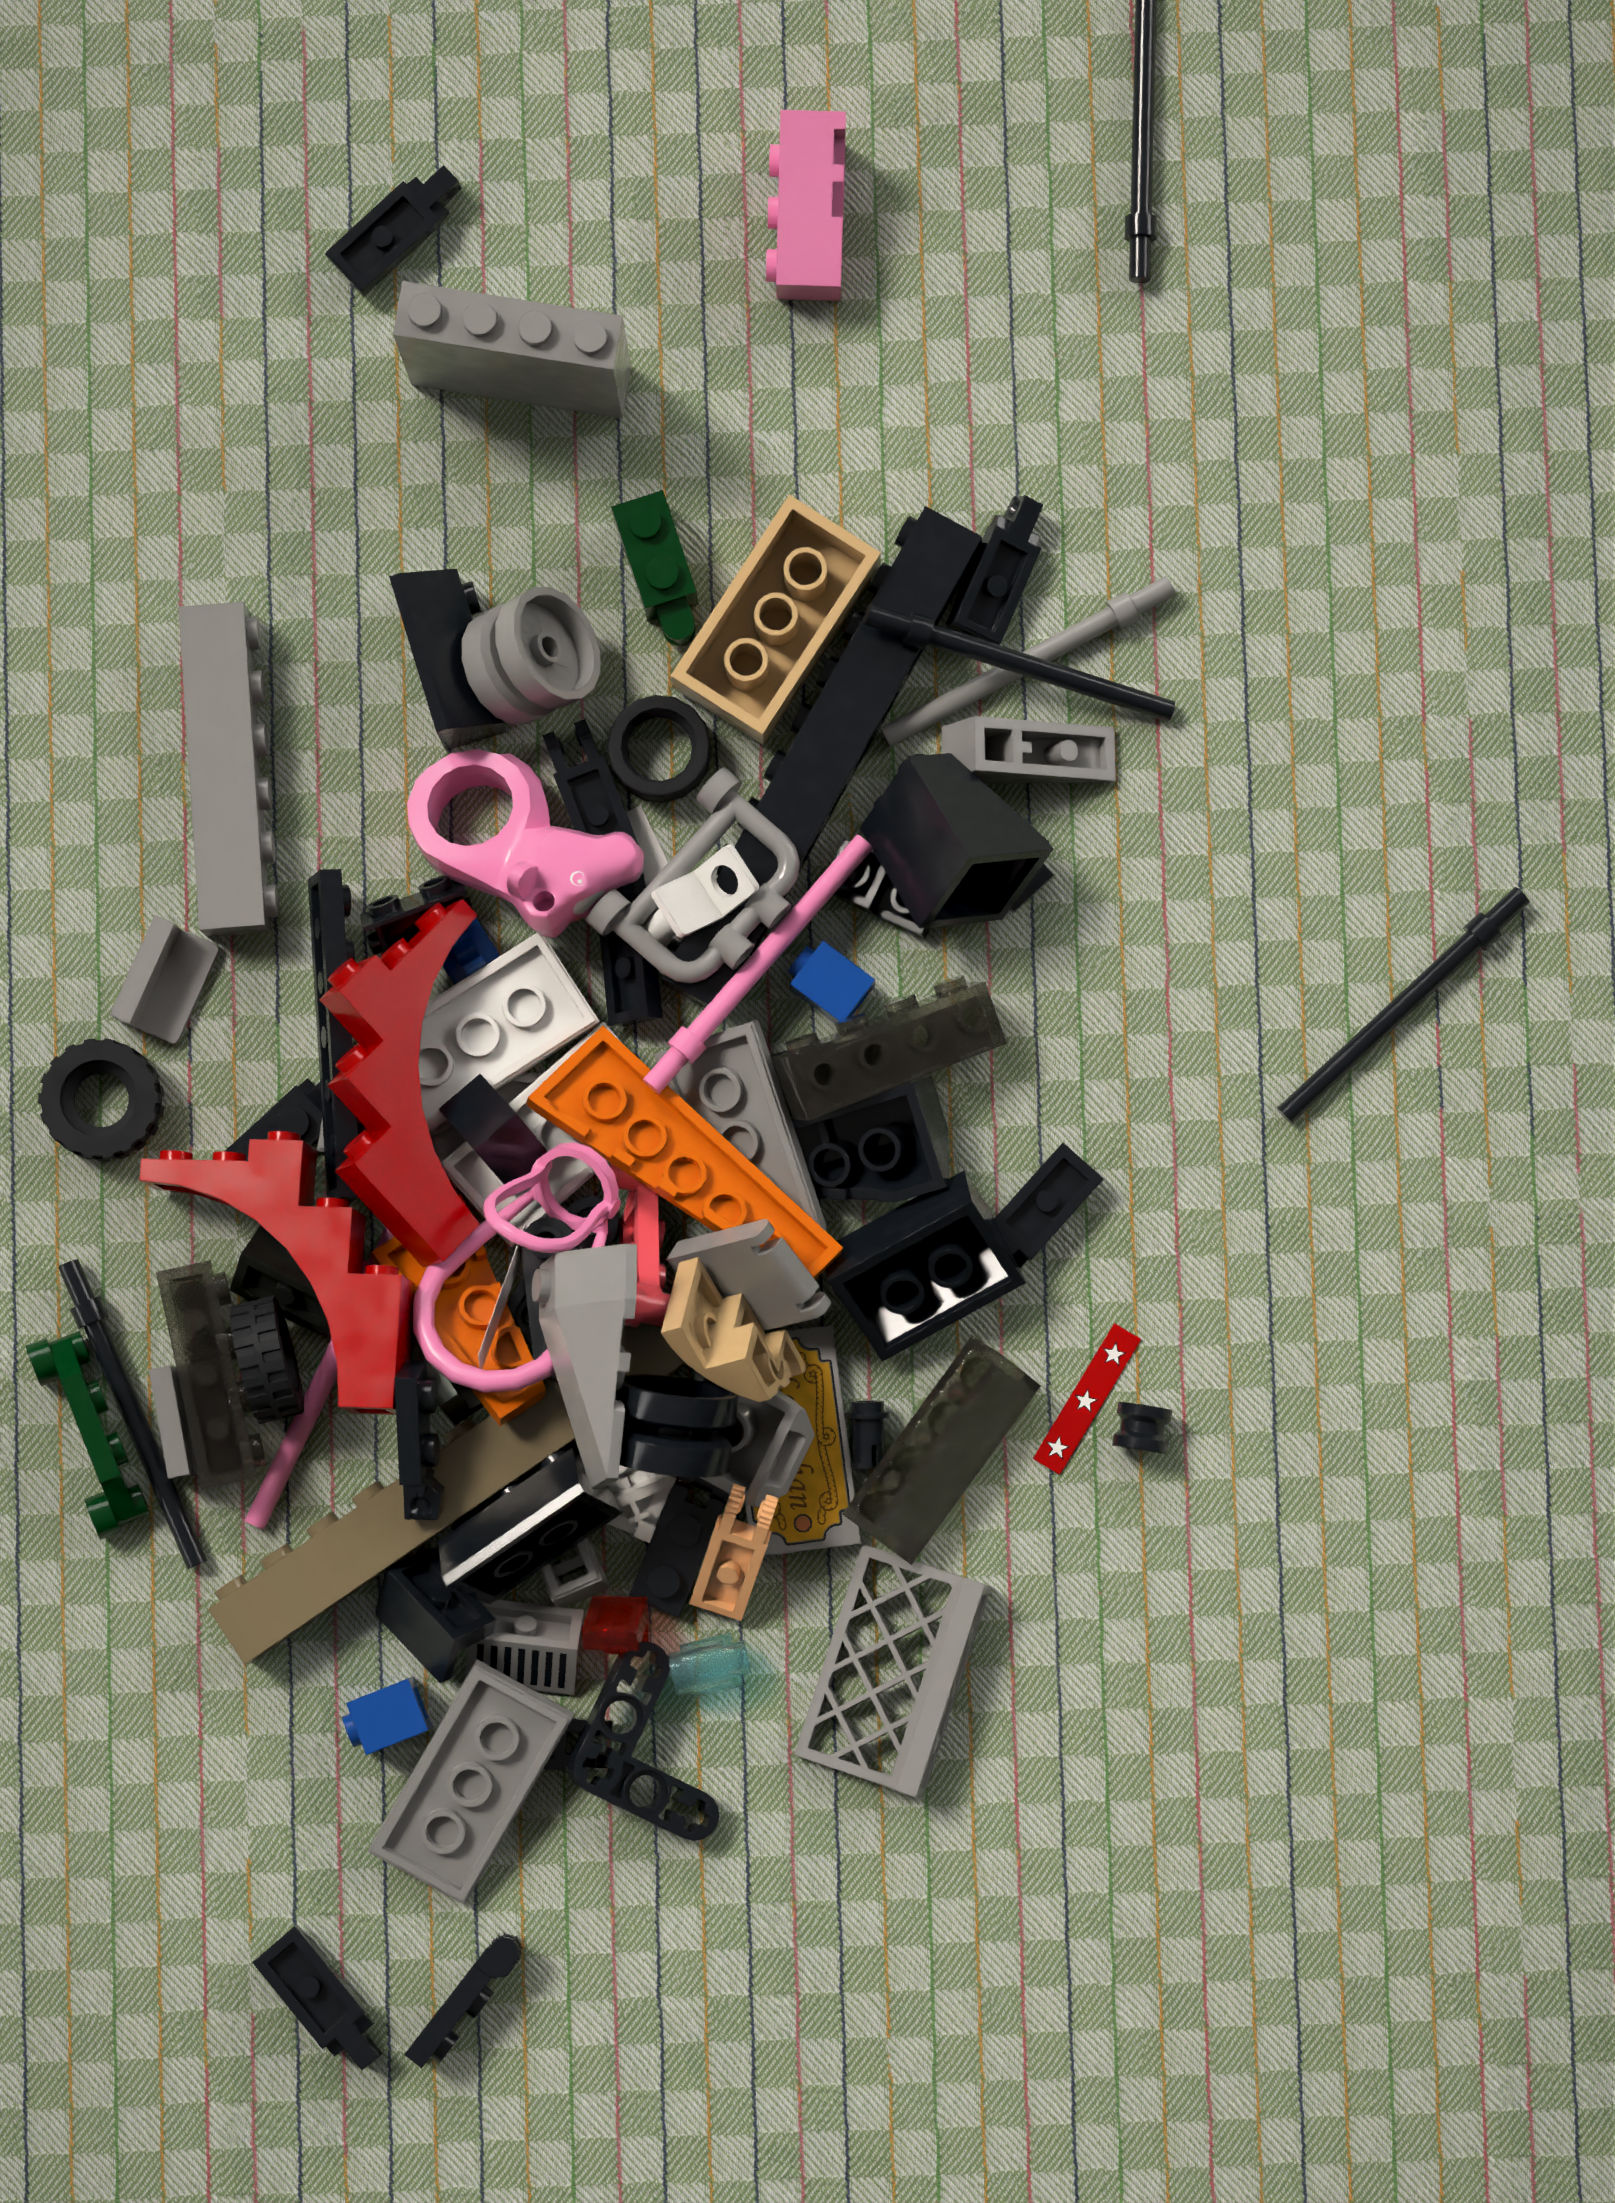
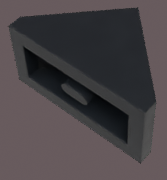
[439,1074,548,1184]

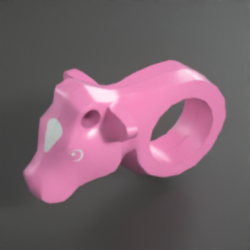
[407,749,644,938]

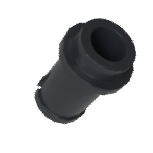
[846,1400,890,1469]

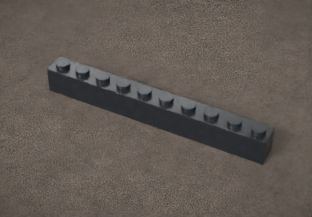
[661,506,982,1008]

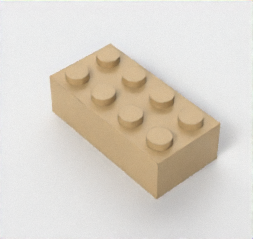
[671,495,881,745]

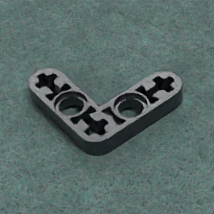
[568,1641,720,1841]

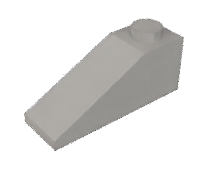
[942,716,1116,784]

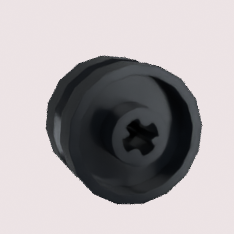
[615,1374,739,1478]

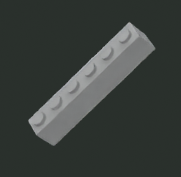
[178,602,279,937]

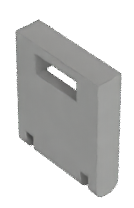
[666,1219,831,1331]

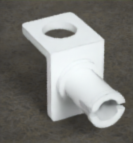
[641,844,759,946]

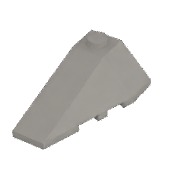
[532,1244,637,1490]

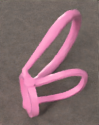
[413,1142,621,1393]

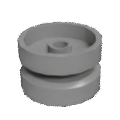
[462,587,600,725]

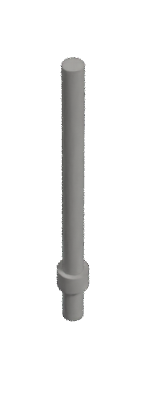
[880,576,1176,747]

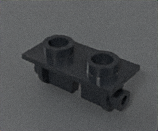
[360,875,475,955]

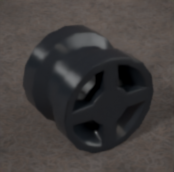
[1112,1402,1172,1454]

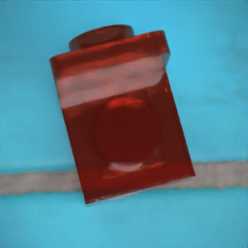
[582,1596,650,1654]

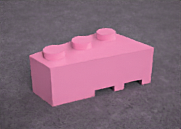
[766,110,846,301]

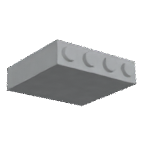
[393,281,631,419]

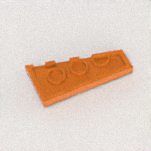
[371,1194,546,1427]

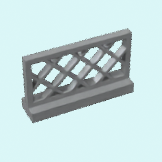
[794,1544,992,1798]

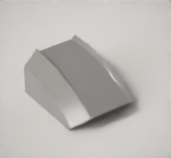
[694,1372,815,1508]

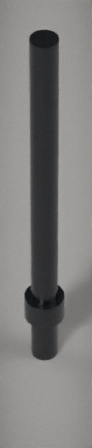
[1124,0,1157,283]
[863,604,1175,722]
[1277,887,1530,1124]
[58,1259,208,1569]

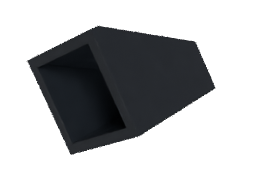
[860,753,1054,929]

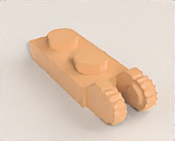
[689,1483,779,1621]

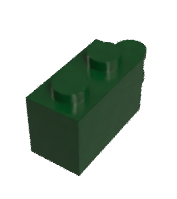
[611,490,699,647]

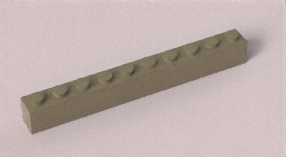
[208,1323,687,1664]

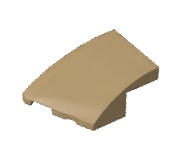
[661,1257,806,1402]

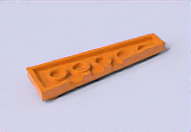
[526,1026,843,1279]

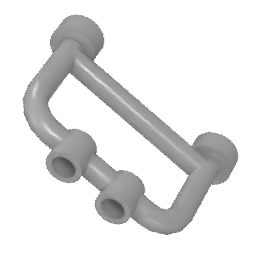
[586,767,800,983]

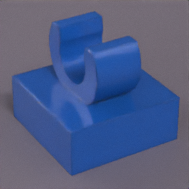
[442,918,501,985]

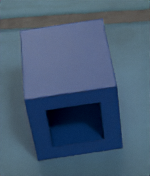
[788,941,875,1029]
[342,1677,433,1755]

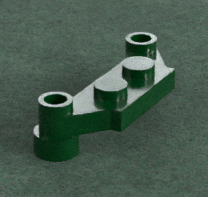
[26,1331,150,1540]

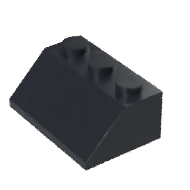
[389,569,507,751]
[825,1170,1025,1362]
[438,1448,623,1605]

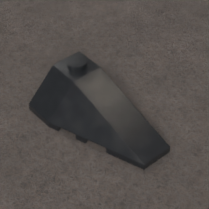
[791,1076,949,1203]

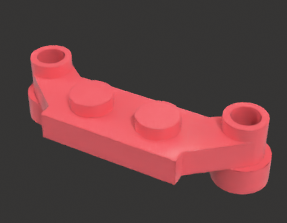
[610,1163,670,1328]

